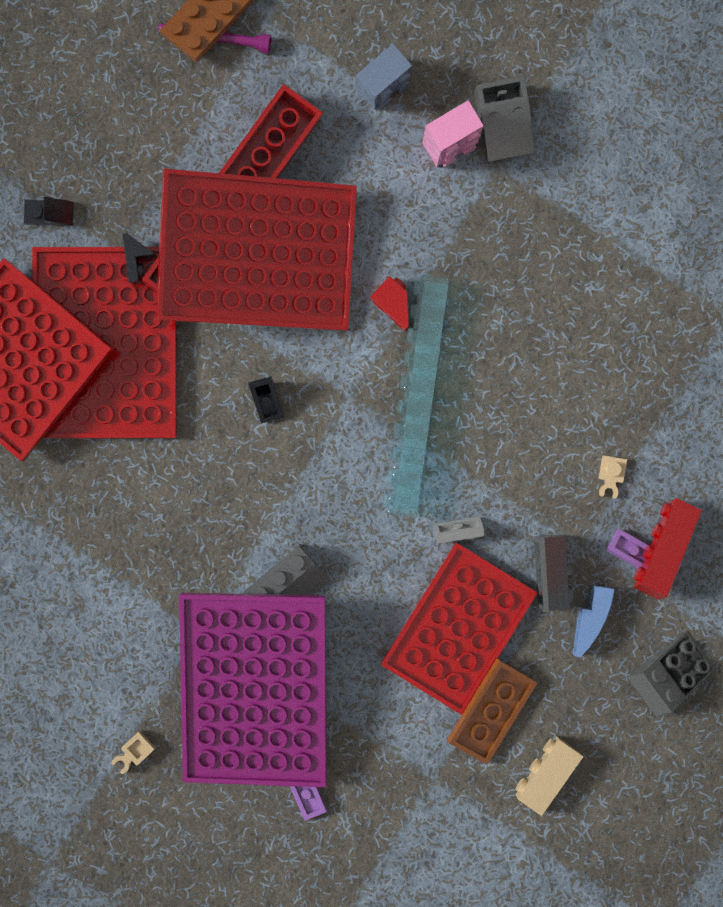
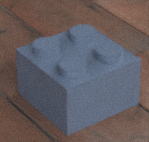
[356,44,412,110]

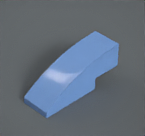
[573,585,614,657]

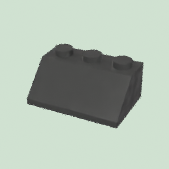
[534,534,573,612]
[243,544,330,595]

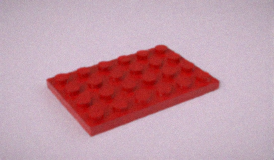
[381,542,537,715]

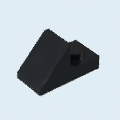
[24,197,74,226]
[122,233,158,285]
[248,376,284,424]

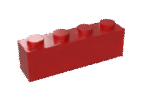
[633,498,702,600]

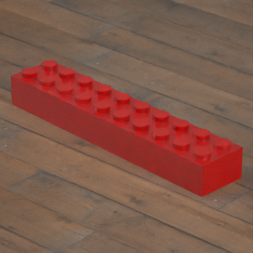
[142,84,323,293]

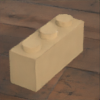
[515,736,583,816]

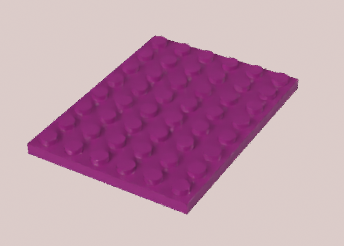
[179,592,327,787]

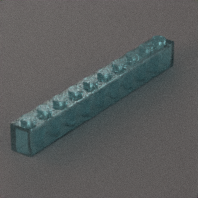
[383,275,449,517]

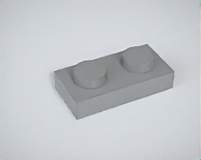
[433,517,484,544]

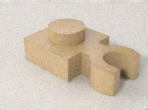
[598,455,627,499]
[111,730,156,774]

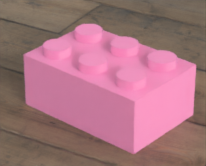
[422,100,483,167]

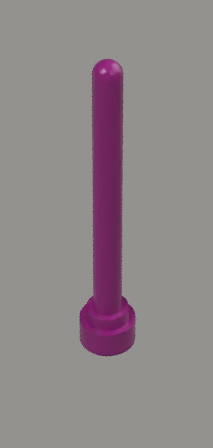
[158,23,272,54]

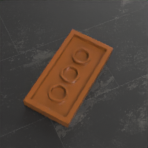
[160,0,255,63]
[447,658,537,765]

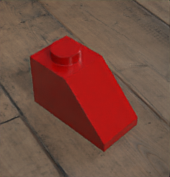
[370,276,409,332]

